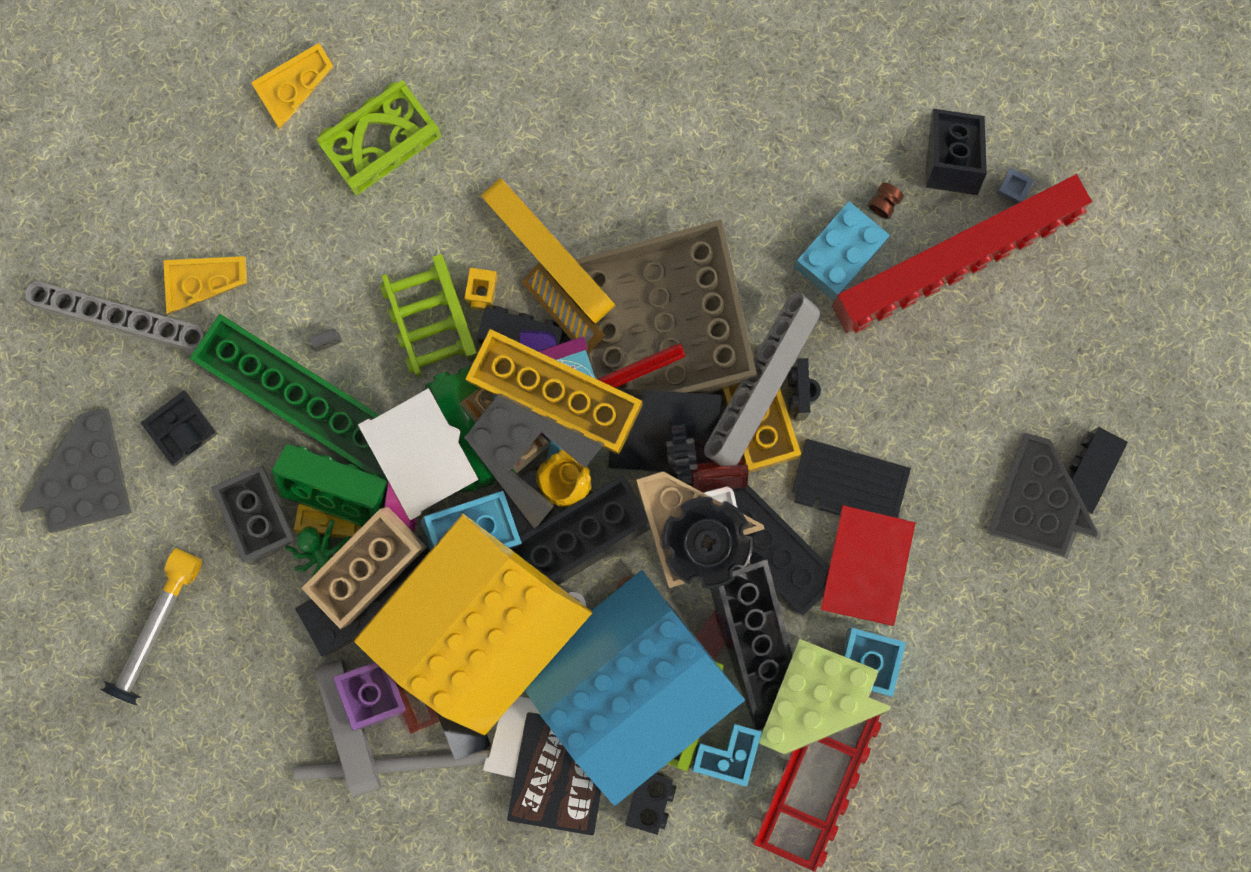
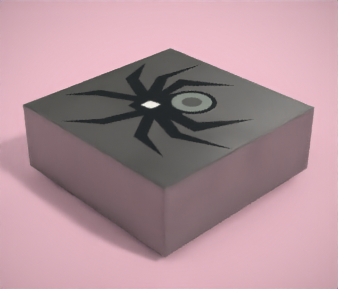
[310,328,342,352]

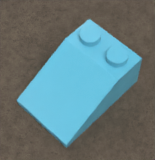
[420,491,521,551]

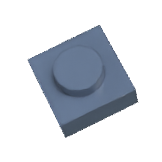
[997,168,1034,204]

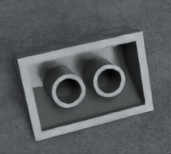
[211,465,295,565]

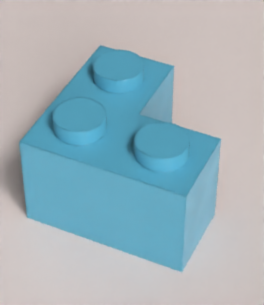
[691,723,762,787]

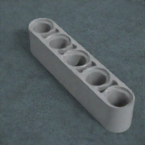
[315,659,381,798]

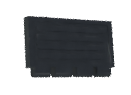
[792,439,911,518]

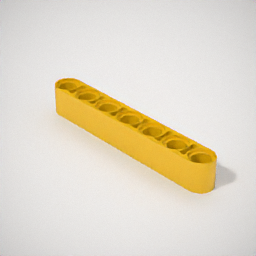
[481,177,616,324]

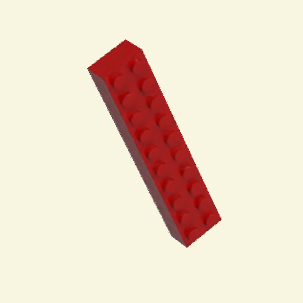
[832,174,1093,334]

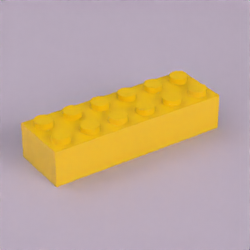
[465,329,643,454]

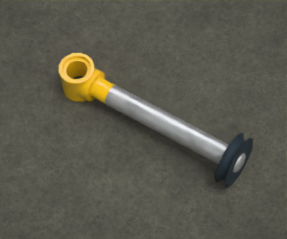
[100,548,203,706]

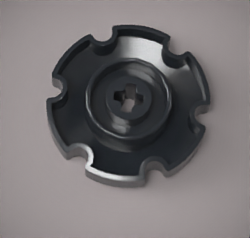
[661,496,753,588]

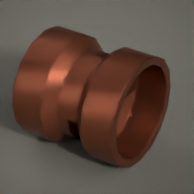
[867,182,904,220]

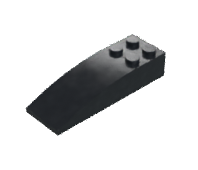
[710,552,793,730]

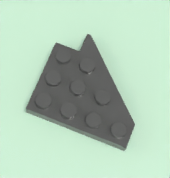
[20,408,131,533]
[988,433,1100,559]

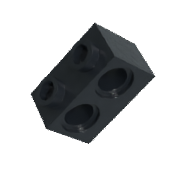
[625,773,677,835]

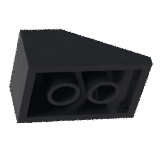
[926,109,987,195]

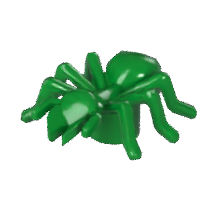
[285,519,351,578]

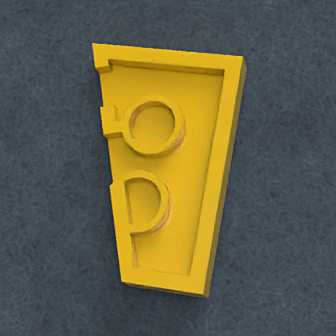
[251,43,334,129]
[163,256,247,314]

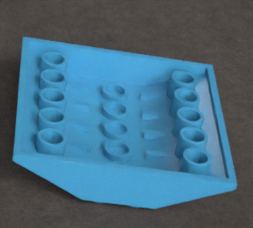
[525,570,745,806]

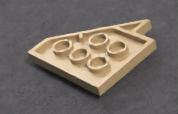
[636,471,764,588]

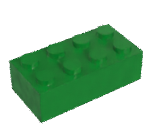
[272,444,388,527]

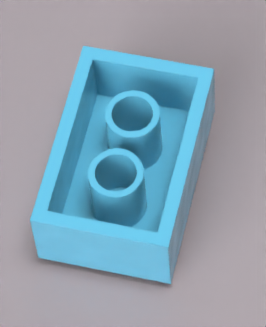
[794,201,890,301]

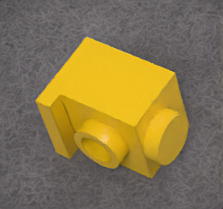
[465,267,498,311]

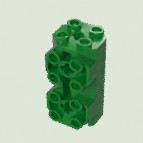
[423,365,516,492]

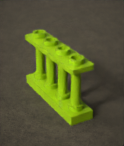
[379,254,477,379]

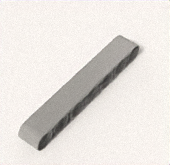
[25,282,206,353]
[704,293,820,470]

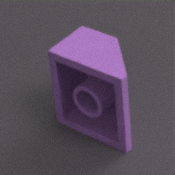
[333,662,406,731]

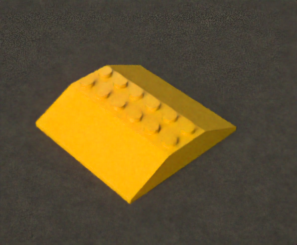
[354,514,592,735]

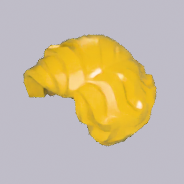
[536,449,591,507]

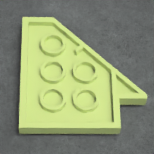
[759,639,891,754]

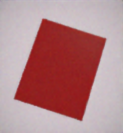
[821,505,916,626]

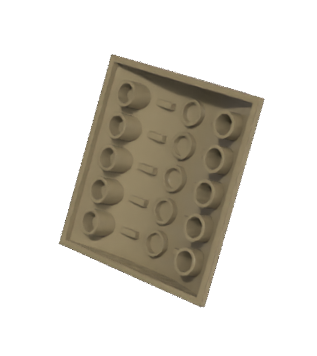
[576,219,757,394]

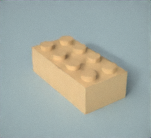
[302,507,427,629]

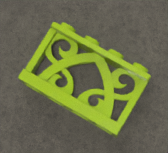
[316,80,442,196]

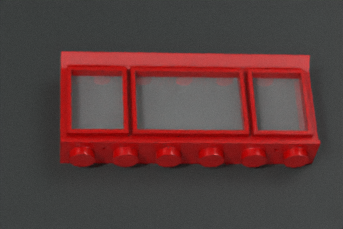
[751,715,882,872]

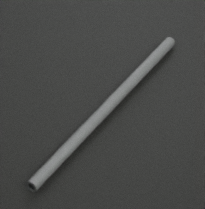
[293,749,491,781]

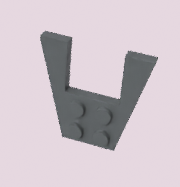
[465,393,604,528]

